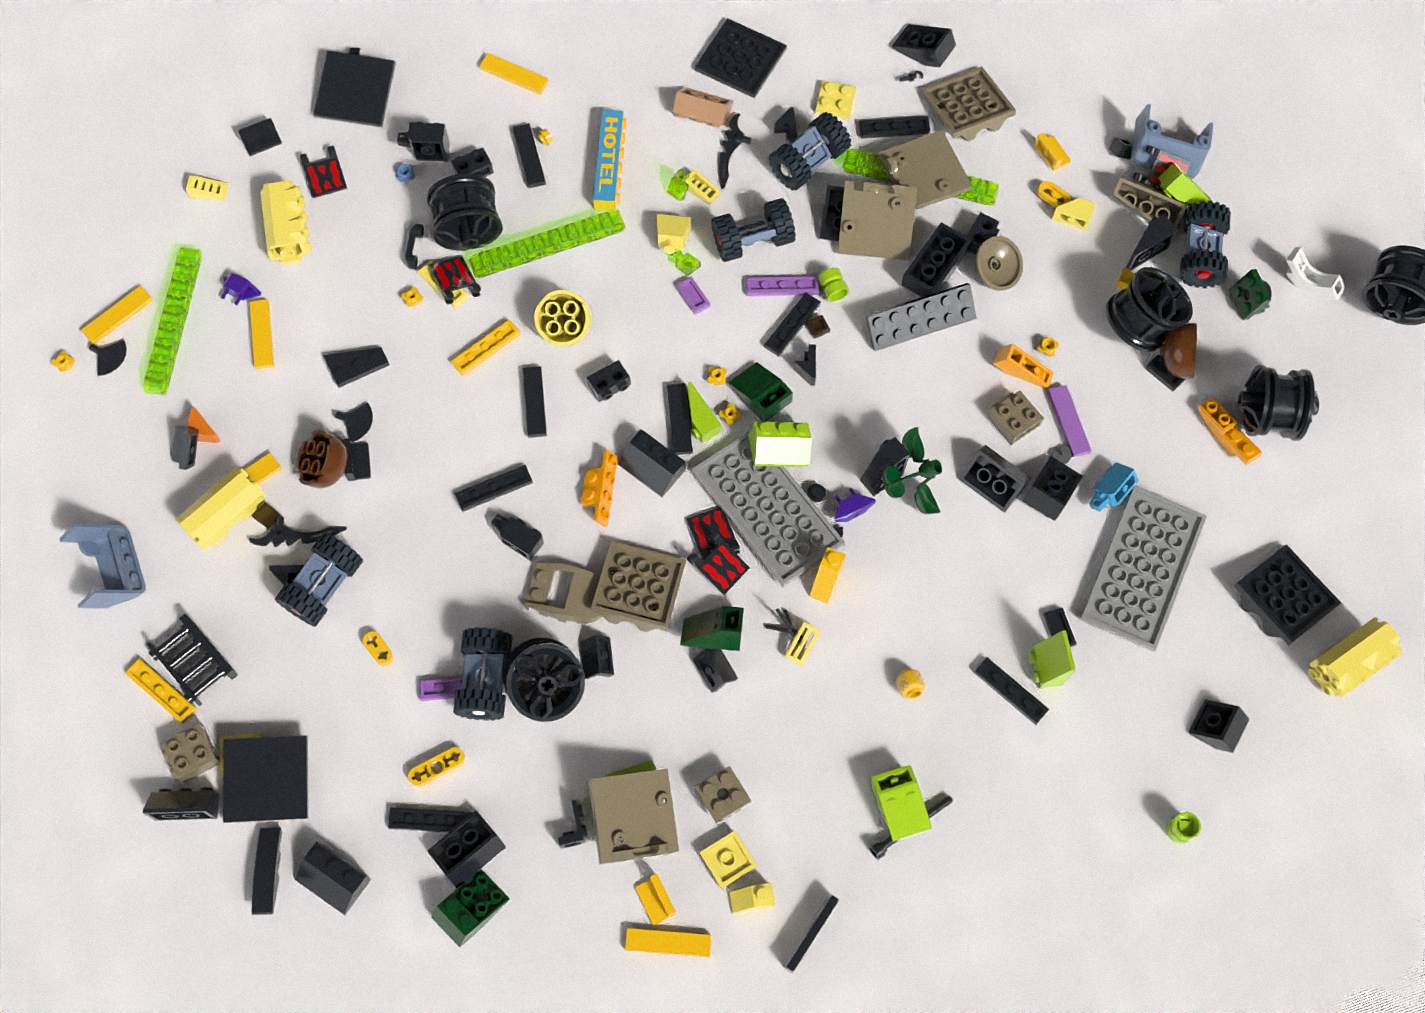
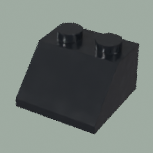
[1188,699,1250,753]

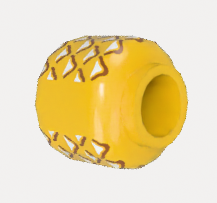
[896,668,925,699]

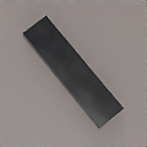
[859,116,931,139]
[513,123,546,188]
[764,292,821,357]
[523,366,547,438]
[667,383,693,455]
[454,465,533,512]
[974,657,1049,725]
[388,807,473,833]
[785,895,839,973]

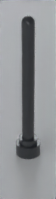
[869,796,953,860]

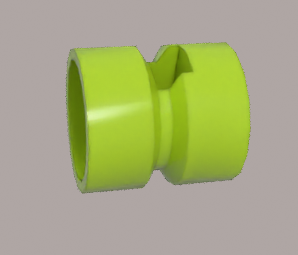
[818,267,849,302]
[1166,812,1201,844]

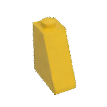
[810,547,846,604]

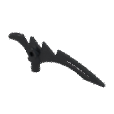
[719,113,752,189]
[248,516,347,547]

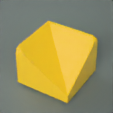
[1116,267,1135,290]

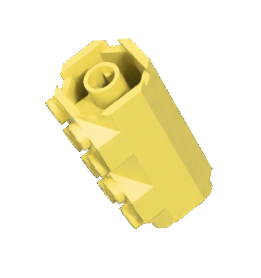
[260,180,312,264]
[175,467,265,550]
[1308,617,1403,698]

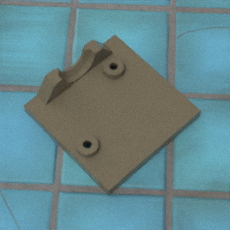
[921,66,1016,141]
[878,130,972,210]
[837,181,917,260]
[591,541,686,632]
[588,768,679,864]

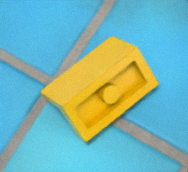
[1035,132,1071,171]
[636,874,676,925]

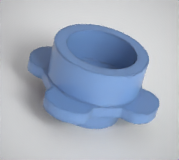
[396,164,415,182]

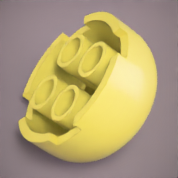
[534,290,592,346]

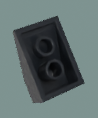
[892,24,956,68]
[819,185,852,242]
[1126,215,1178,271]
[1022,456,1083,521]

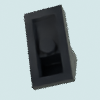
[774,107,798,144]
[793,344,816,386]
[269,565,305,586]

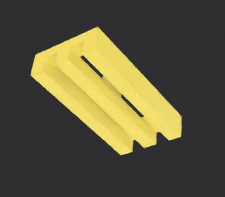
[784,621,821,666]

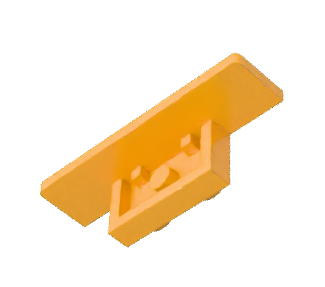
[581,450,618,527]

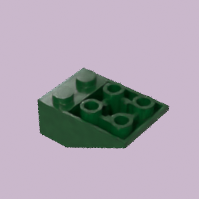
[728,362,793,422]
[680,606,744,651]
[431,869,510,948]

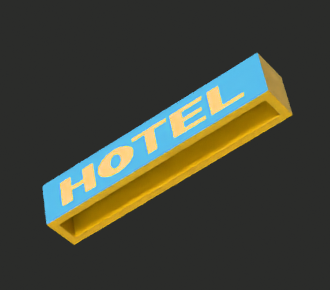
[593,110,627,211]

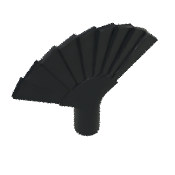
[89,340,127,376]
[335,402,373,442]

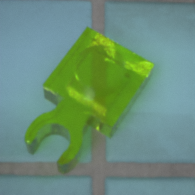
[667,168,690,202]
[670,249,701,276]

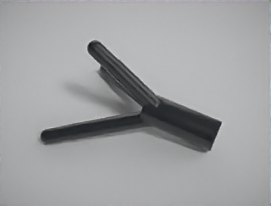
[765,608,804,643]

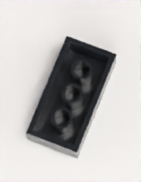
[901,222,972,297]

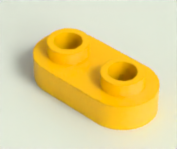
[1038,181,1071,208]

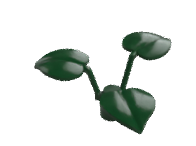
[883,427,942,514]

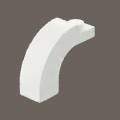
[1286,247,1345,300]

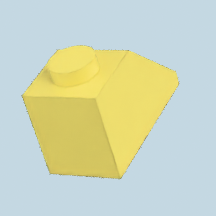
[1052,198,1095,230]
[730,883,775,914]

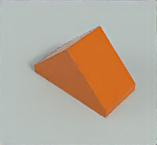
[187,407,221,443]

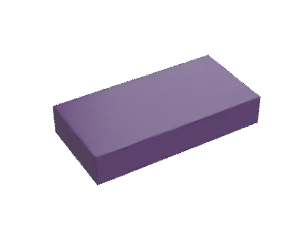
[676,277,710,315]

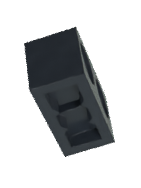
[451,147,494,177]
[966,212,1000,255]
[586,360,631,402]

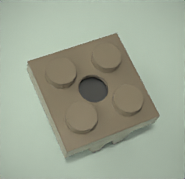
[695,766,751,824]

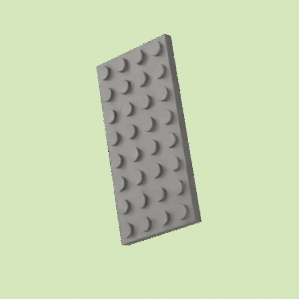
[692,431,845,587]
[1080,486,1207,652]

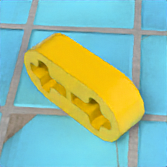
[363,631,393,666]

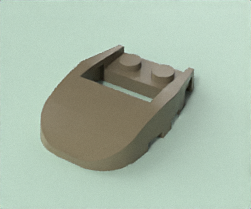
[524,563,602,624]

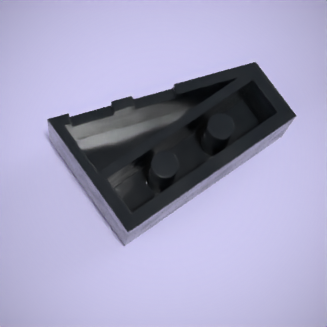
[860,437,910,497]

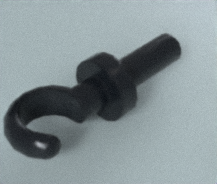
[899,71,924,82]

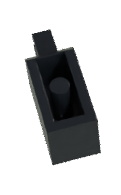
[491,514,544,561]

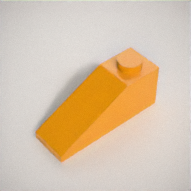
[993,344,1054,389]

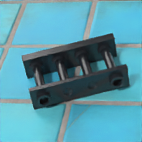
[146,613,238,706]

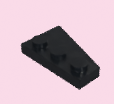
[323,347,390,388]

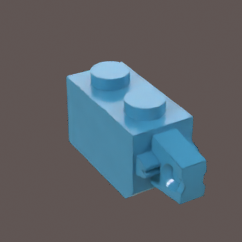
[1089,462,1139,512]

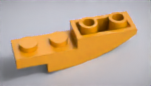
[1198,397,1262,465]

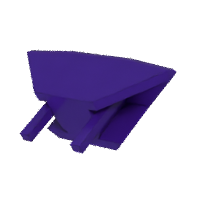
[221,273,261,305]
[834,488,876,522]

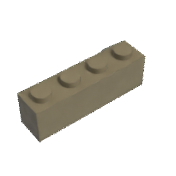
[1113,174,1188,228]

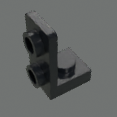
[558,800,588,849]

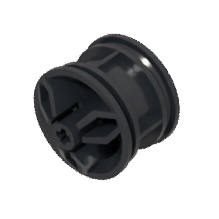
[426,174,503,251]
[1362,245,1425,325]
[1106,267,1193,352]
[1237,365,1319,441]
[503,637,585,722]

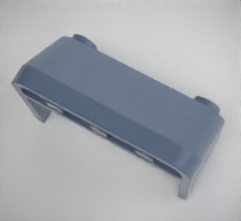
[1131,104,1213,179]
[59,523,146,608]

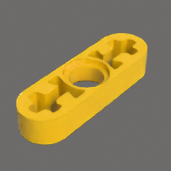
[408,747,465,787]

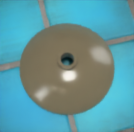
[975,236,1023,291]

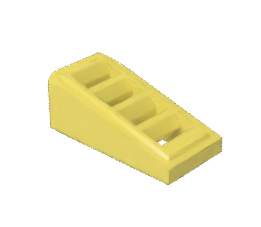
[681,169,721,205]
[186,175,229,200]

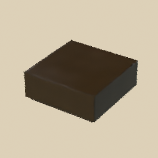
[806,315,831,339]
[252,502,281,529]

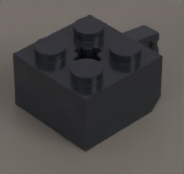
[397,122,450,162]

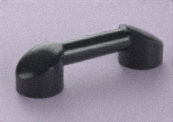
[405,224,424,270]

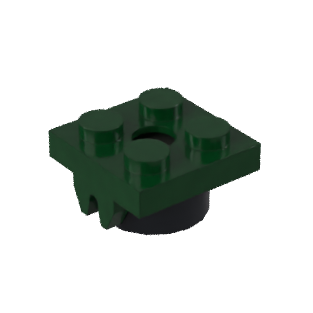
[1229,269,1272,320]

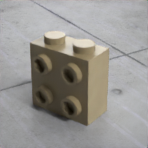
[988,390,1044,445]
[162,724,220,783]

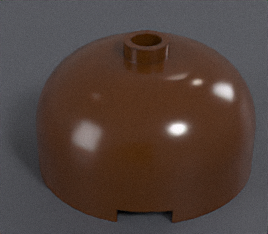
[1160,323,1197,379]
[296,429,348,488]

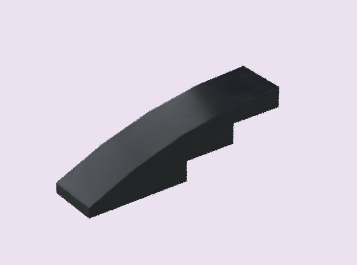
[251,827,282,915]

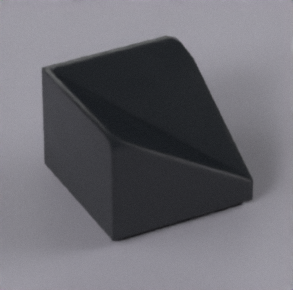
[1109,137,1132,160]

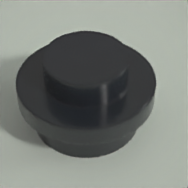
[807,484,826,503]

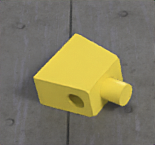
[657,214,691,254]

